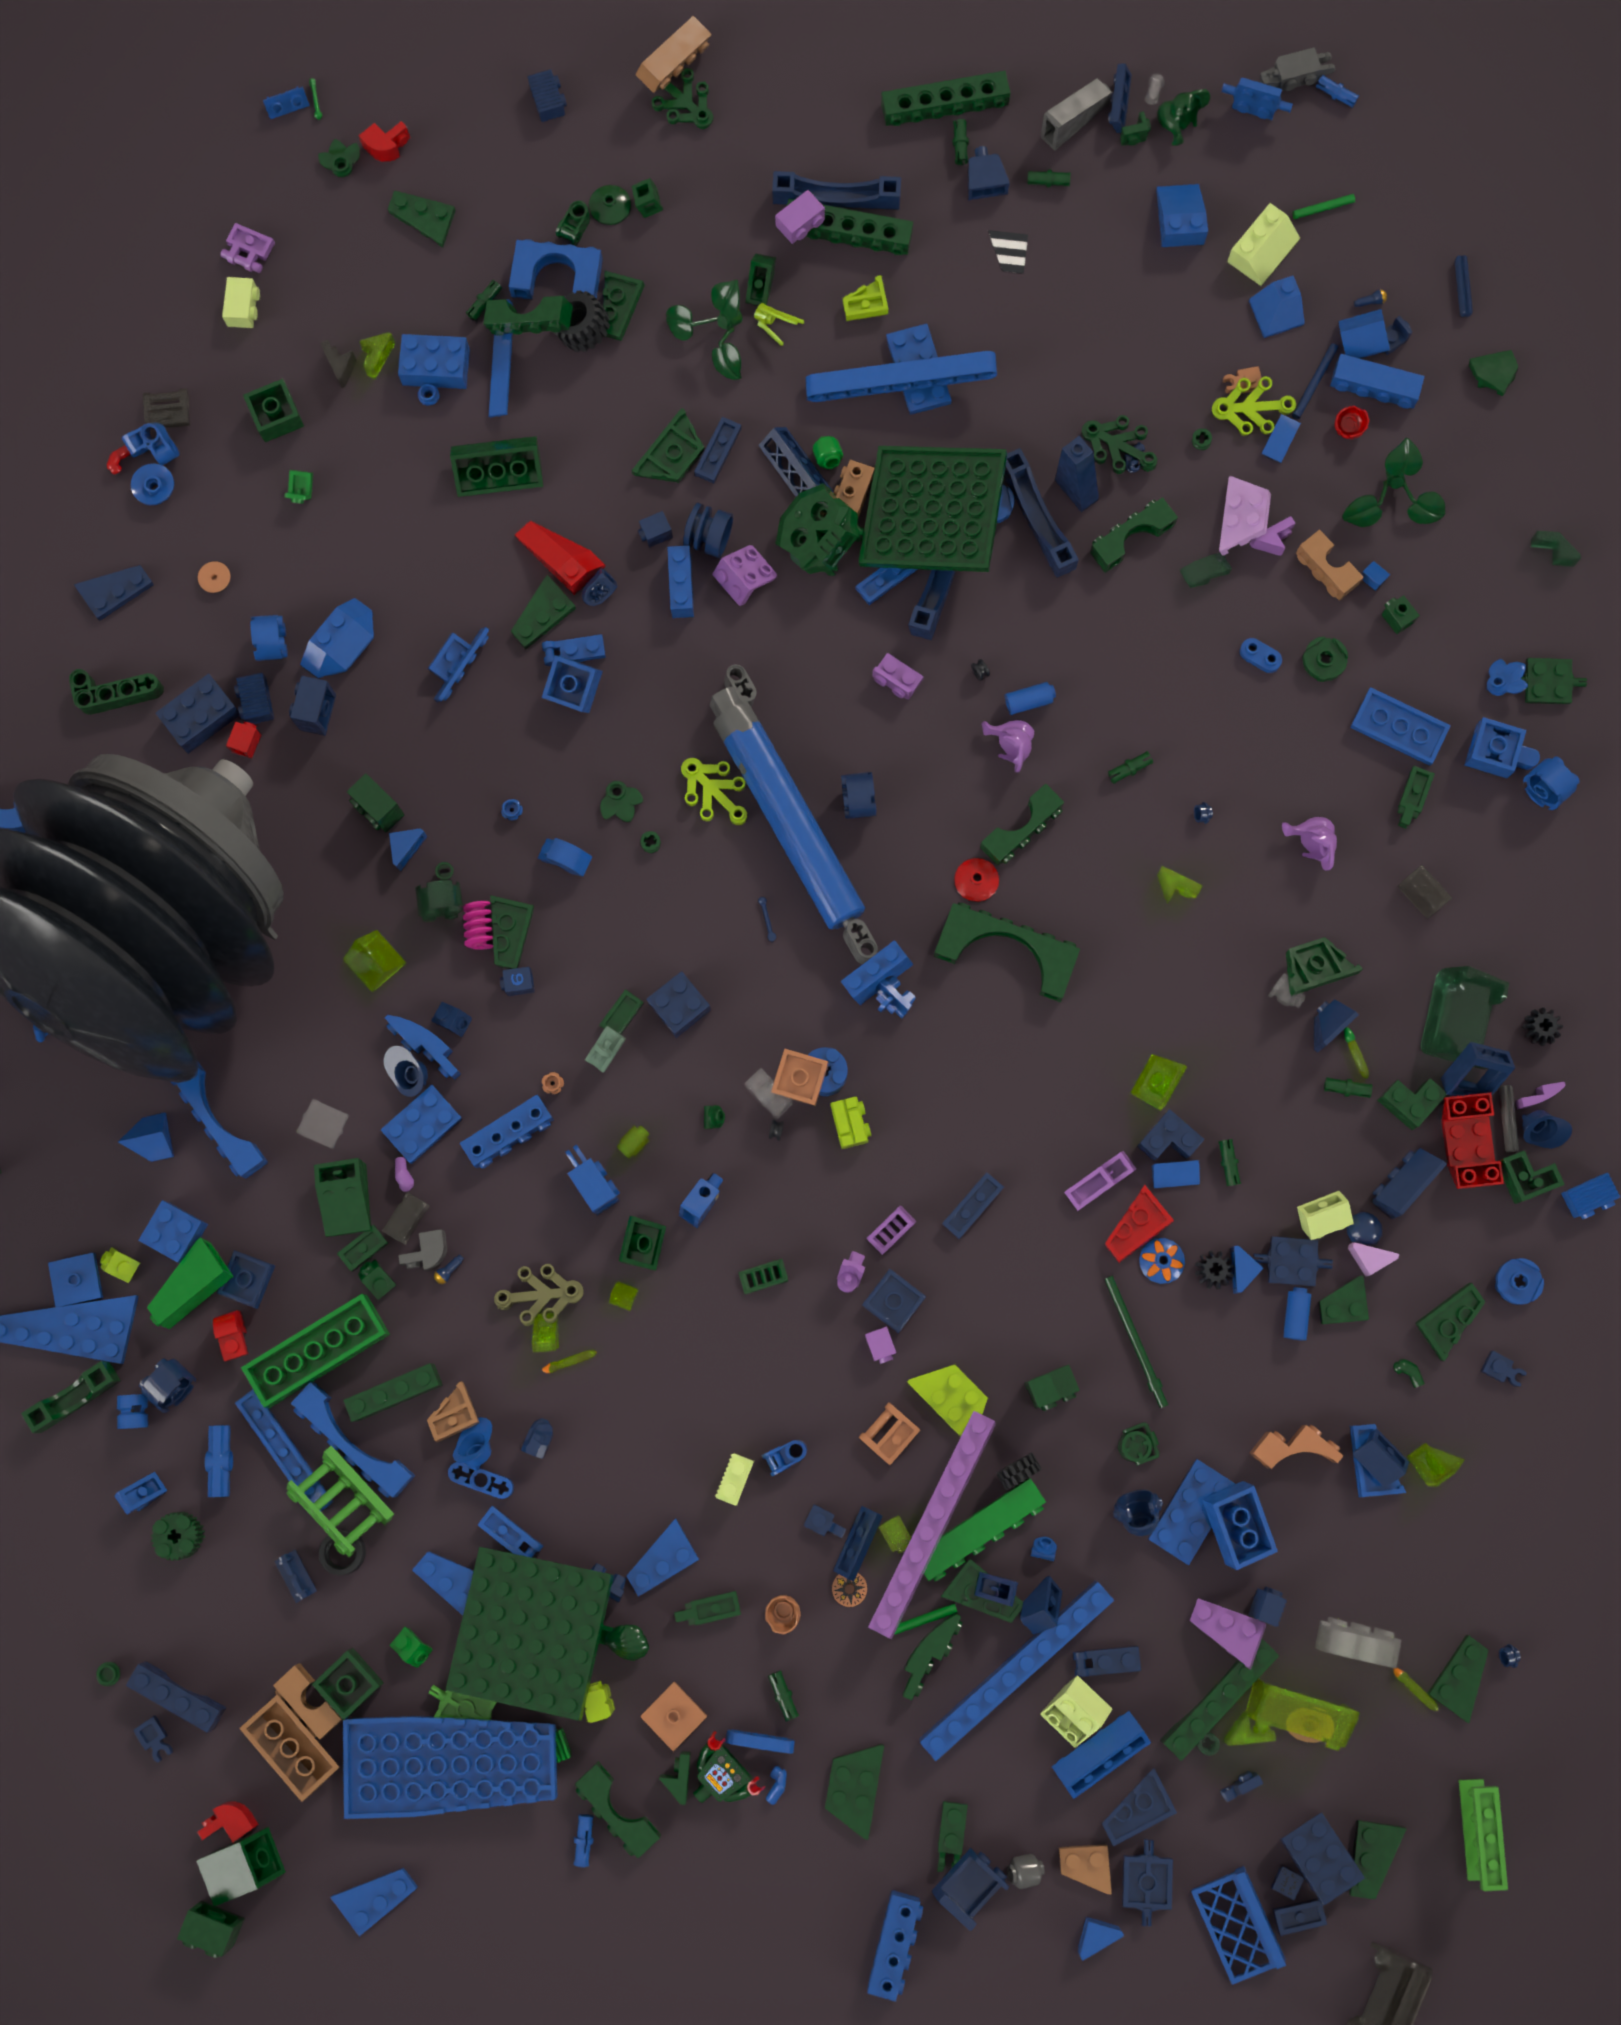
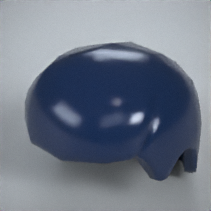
[1347,1212,1382,1247]

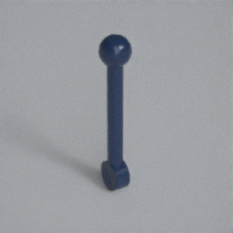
[758,897,776,942]

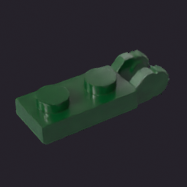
[937,1801,968,1872]

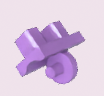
[837,1251,865,1293]

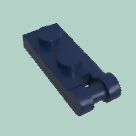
[1072,1646,1141,1677]

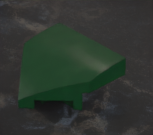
[1469,350,1518,396]

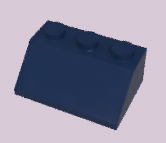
[1370,1148,1447,1219]

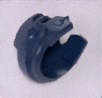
[1113,1489,1163,1536]

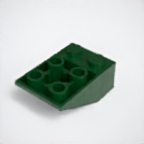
[314,1158,371,1237]

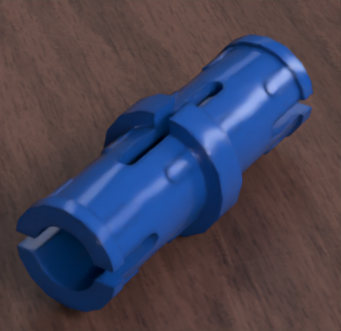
[1316,75,1359,108]
[574,1814,594,1867]

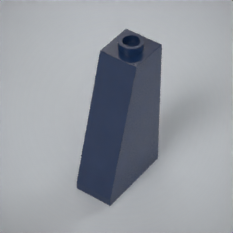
[1055,436,1099,512]

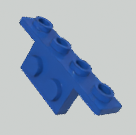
[427,627,489,702]

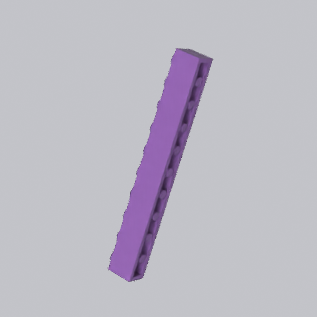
[868,1411,996,1640]

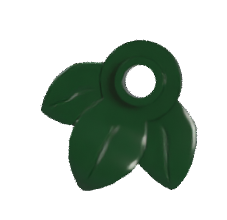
[318,139,360,177]
[600,781,643,822]

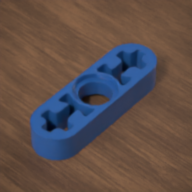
[448,1462,514,1499]
[725,1729,795,1753]

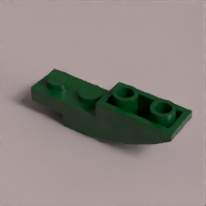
[902,1613,963,1701]

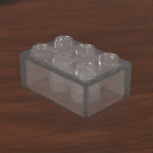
[1315,1617,1401,1669]

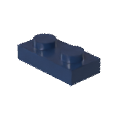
[1273,1898,1327,1936]

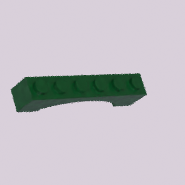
[1160,1639,1279,1761]

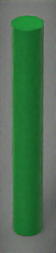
[1292,194,1355,219]
[894,1603,958,1635]

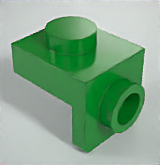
[285,470,313,503]
[390,1627,433,1668]

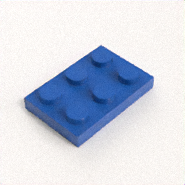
[381,1085,462,1164]

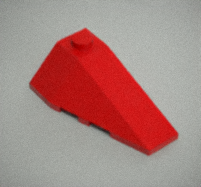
[515,521,606,595]

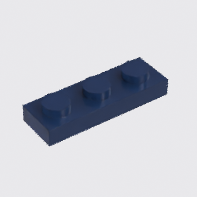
[1109,63,1132,133]
[694,417,742,484]
[942,1172,1004,1239]
[833,1506,883,1581]

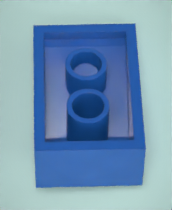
[1156,184,1208,247]

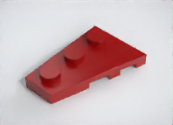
[1105,1185,1174,1263]

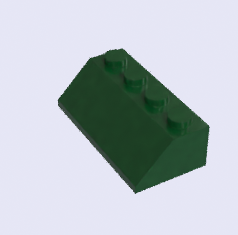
[450,436,543,497]

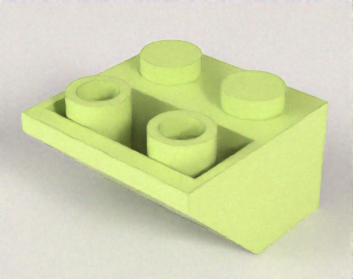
[1040,1675,1112,1748]

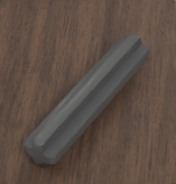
[1499,1085,1519,1153]

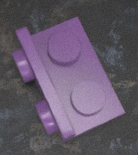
[872,653,924,700]

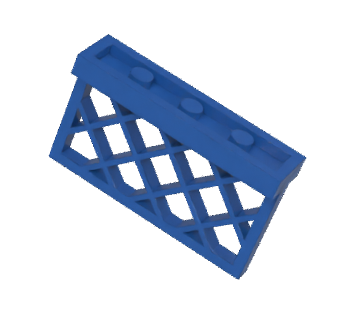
[1191,1866,1286,1985]

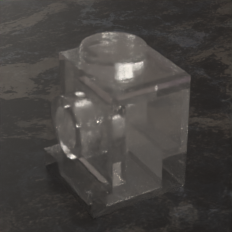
[1268,973,1306,1008]

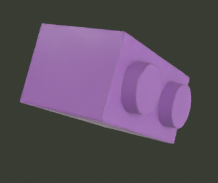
[775,190,825,244]

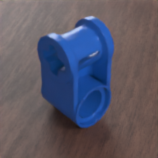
[761,1440,807,1476]

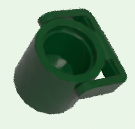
[1118,1422,1160,1466]

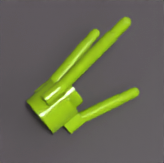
[754,303,804,346]

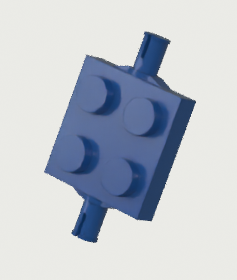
[1221,77,1293,120]

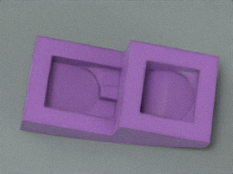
[1515,1082,1565,1110]

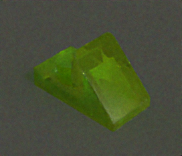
[359,332,396,379]
[1157,866,1203,903]
[532,1313,559,1352]
[1224,1711,1276,1746]

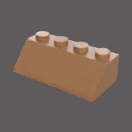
[239,1695,339,1802]

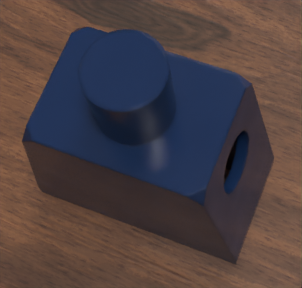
[968,146,1009,200]

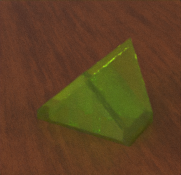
[1407,1443,1465,1487]

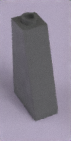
[1040,78,1112,151]

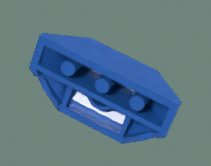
[300,598,374,678]

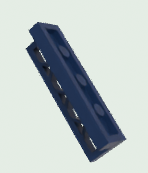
[759,427,834,496]

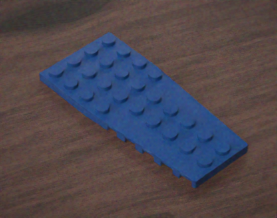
[343,1716,557,1819]

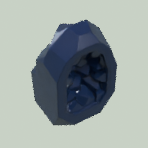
[582,568,617,606]
[521,1418,553,1459]

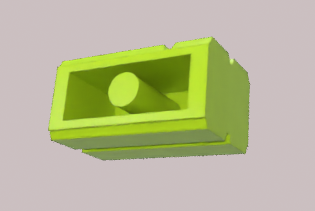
[830,1097,871,1149]
[585,1681,615,1723]

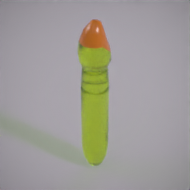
[542,1350,597,1373]
[1393,1667,1438,1711]

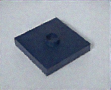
[217,1250,275,1309]
[862,1269,926,1333]

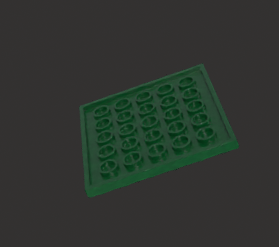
[859,446,1007,572]
[446,1547,614,1721]

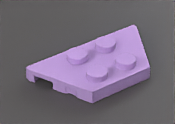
[1219,477,1271,555]

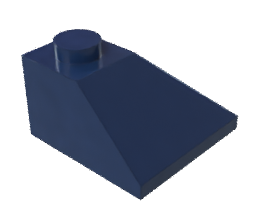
[1314,999,1359,1053]

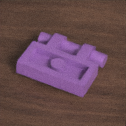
[220,223,275,273]

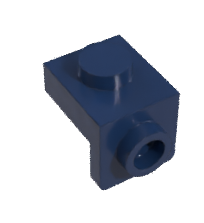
[431,1002,472,1037]

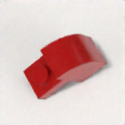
[359,121,411,162]
[213,1310,249,1362]
[197,1801,258,1842]

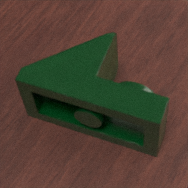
[659,1751,691,1805]

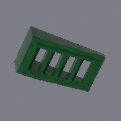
[738,1259,789,1295]

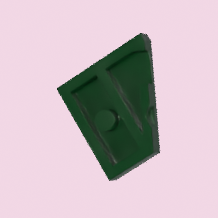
[1318,1276,1369,1324]

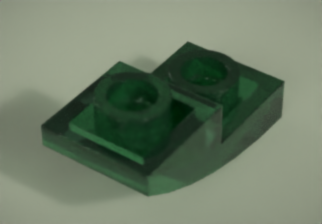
[1180,553,1232,588]

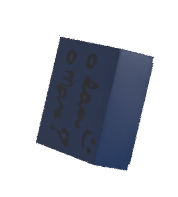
[1271,1865,1304,1900]

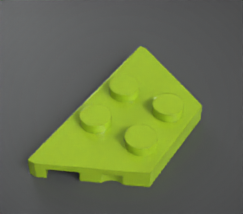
[907,1365,988,1437]

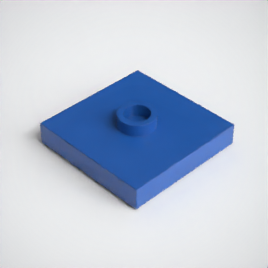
[48,1253,103,1307]

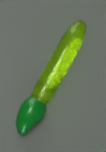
[1344,1027,1369,1079]

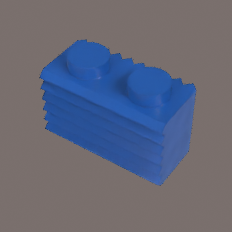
[1561,1172,1620,1220]

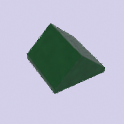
[619,1216,666,1271]

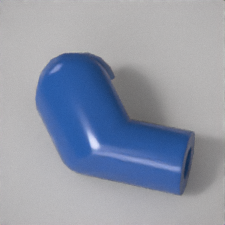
[765,1766,787,1805]

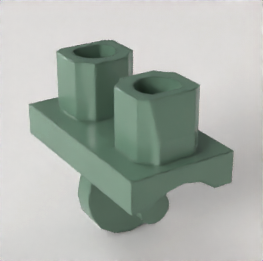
[585,1026,626,1073]

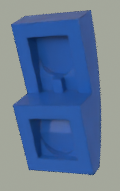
[1262,414,1301,463]

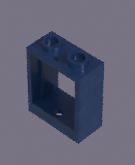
[1440,1042,1515,1097]

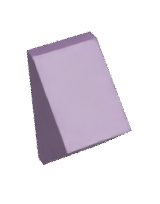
[1348,1243,1399,1277]

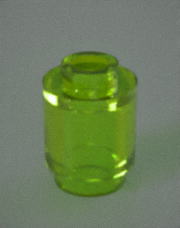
[617,1125,650,1159]

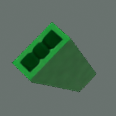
[147,1237,234,1329]

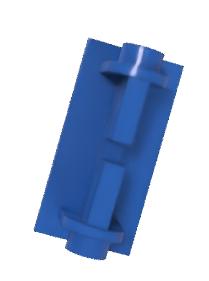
[263,86,310,119]

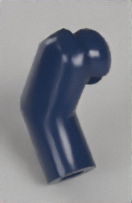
[1124,442,1145,473]

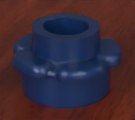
[1194,802,1213,824]
[1499,1644,1521,1668]

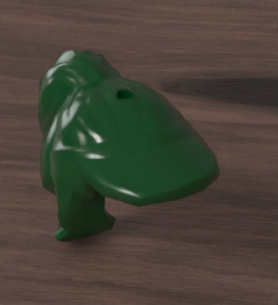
[1157,89,1210,146]

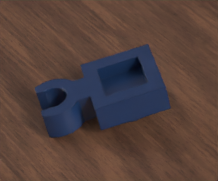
[1481,1351,1527,1387]
[133,1715,173,1763]
[1220,1771,1263,1802]

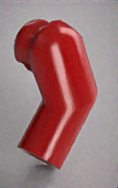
[106,445,131,475]

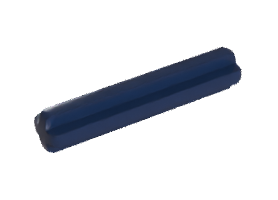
[1455,255,1473,317]

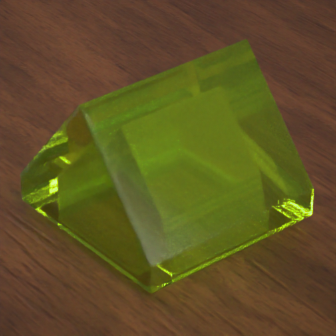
[609,1281,639,1311]

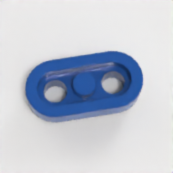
[1240,638,1282,673]

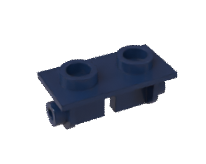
[274,1549,317,1603]

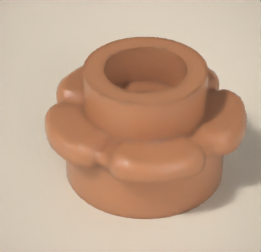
[542,1072,564,1094]

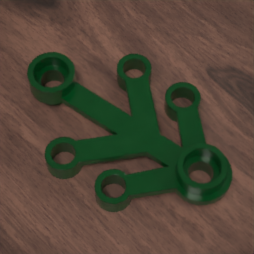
[652,68,713,129]
[1082,415,1158,474]

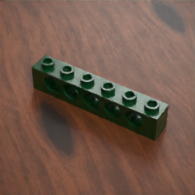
[881,70,1010,126]
[787,198,913,255]

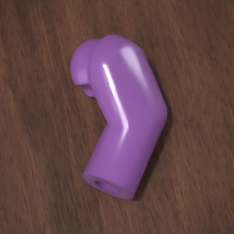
[395,1157,414,1192]

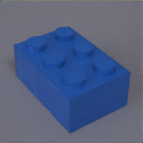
[398,334,470,389]
[1202,1481,1278,1570]

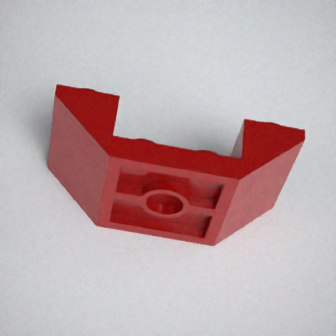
[1442,1093,1504,1189]

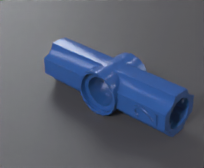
[205,1425,233,1497]

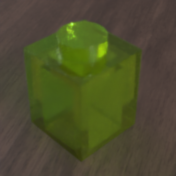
[878,1515,911,1553]

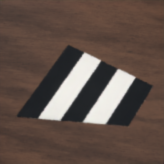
[988,230,1028,273]

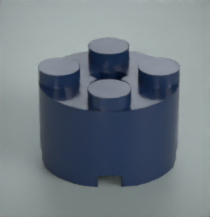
[841,772,877,819]
[139,1358,196,1413]

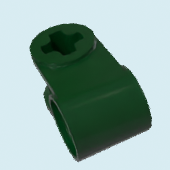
[556,200,590,246]

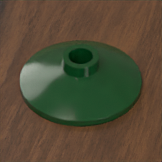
[589,185,631,225]

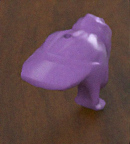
[981,720,1034,773]
[1282,817,1337,871]

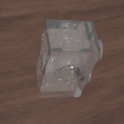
[745,1068,793,1120]

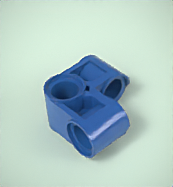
[121,423,180,466]

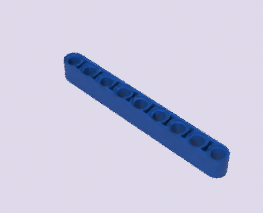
[805,351,997,402]

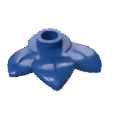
[1487,659,1528,696]

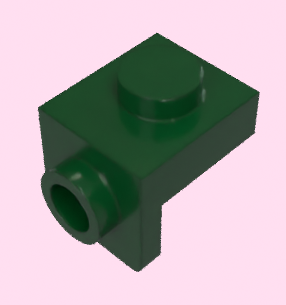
[1120,111,1151,146]
[358,1259,396,1300]

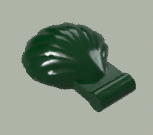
[599,1624,649,1661]

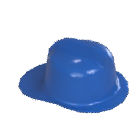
[453,1417,493,1471]

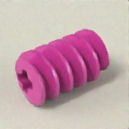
[462,901,493,950]

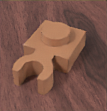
[1222,366,1263,394]

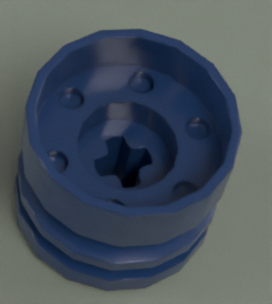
[683,503,734,558]

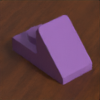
[1250,516,1295,556]

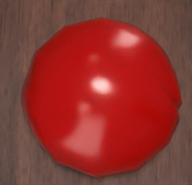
[1334,406,1369,440]

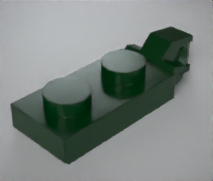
[1397,766,1435,829]
[674,1591,741,1625]

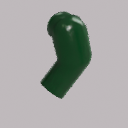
[1393,1359,1425,1388]

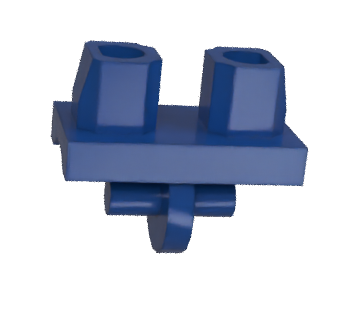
[876,976,916,1019]

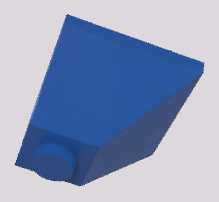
[1249,276,1305,338]

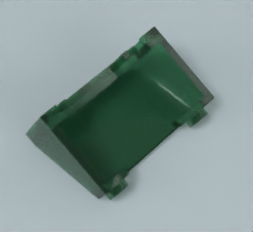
[1421,966,1509,1070]

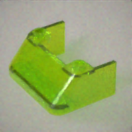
[1245,1678,1360,1751]

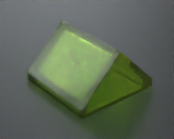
[343,930,406,992]
[1130,1054,1187,1110]

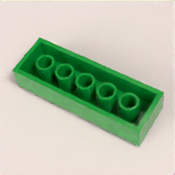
[241,1294,390,1408]

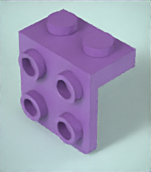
[712,545,777,606]

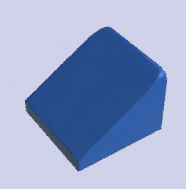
[1361,561,1390,591]

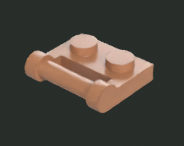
[858,1402,920,1465]

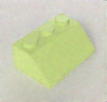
[1227,203,1300,286]

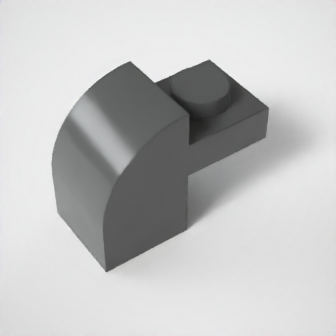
[398,1229,447,1271]

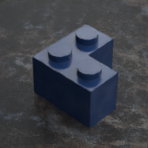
[1137,1109,1205,1161]

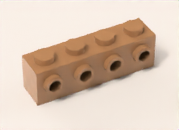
[636,16,711,93]
[826,460,875,518]

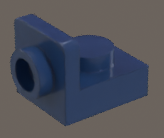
[1385,316,1412,355]

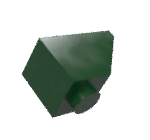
[745,253,776,305]

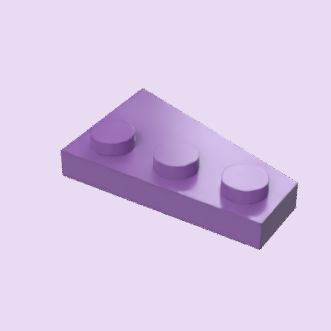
[1190,1598,1266,1670]

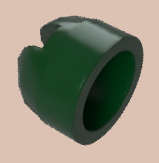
[435,862,454,880]

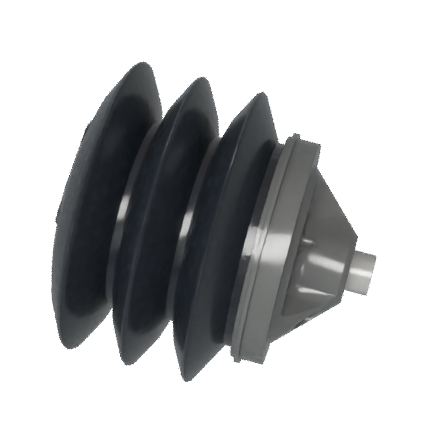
[0,754,284,1083]

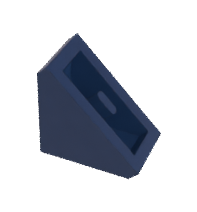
[975,1572,1018,1607]

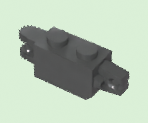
[1259,47,1336,91]

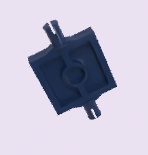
[1253,1236,1333,1286]
[1122,1839,1173,1927]

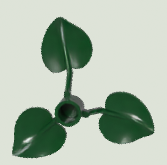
[666,280,742,380]
[1342,437,1446,527]

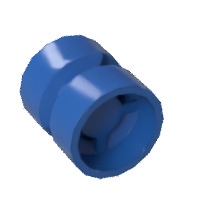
[117,1394,148,1429]

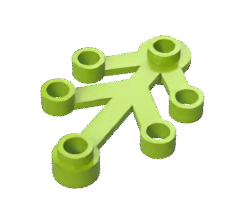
[1212,376,1296,436]
[681,758,747,825]

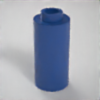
[1004,682,1056,715]
[1283,1287,1311,1341]

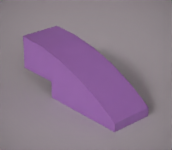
[1065,1151,1136,1211]

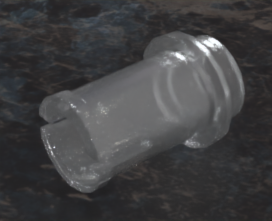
[1145,74,1165,104]

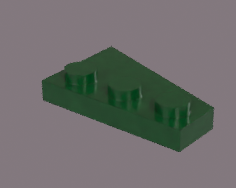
[388,190,456,248]
[603,271,645,341]
[490,895,534,969]
[1415,1283,1485,1361]
[941,1558,1023,1623]
[1349,1820,1406,1900]

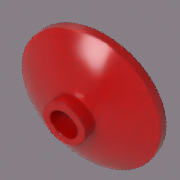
[954,858,999,902]

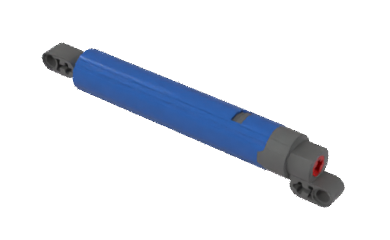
[709,664,878,964]

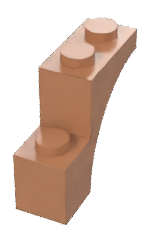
[1249,1425,1343,1469]

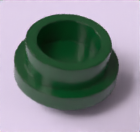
[96,1662,121,1686]

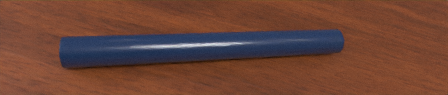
[1292,343,1338,419]

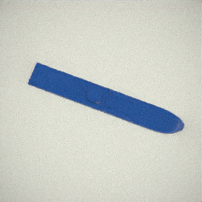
[489,299,513,417]

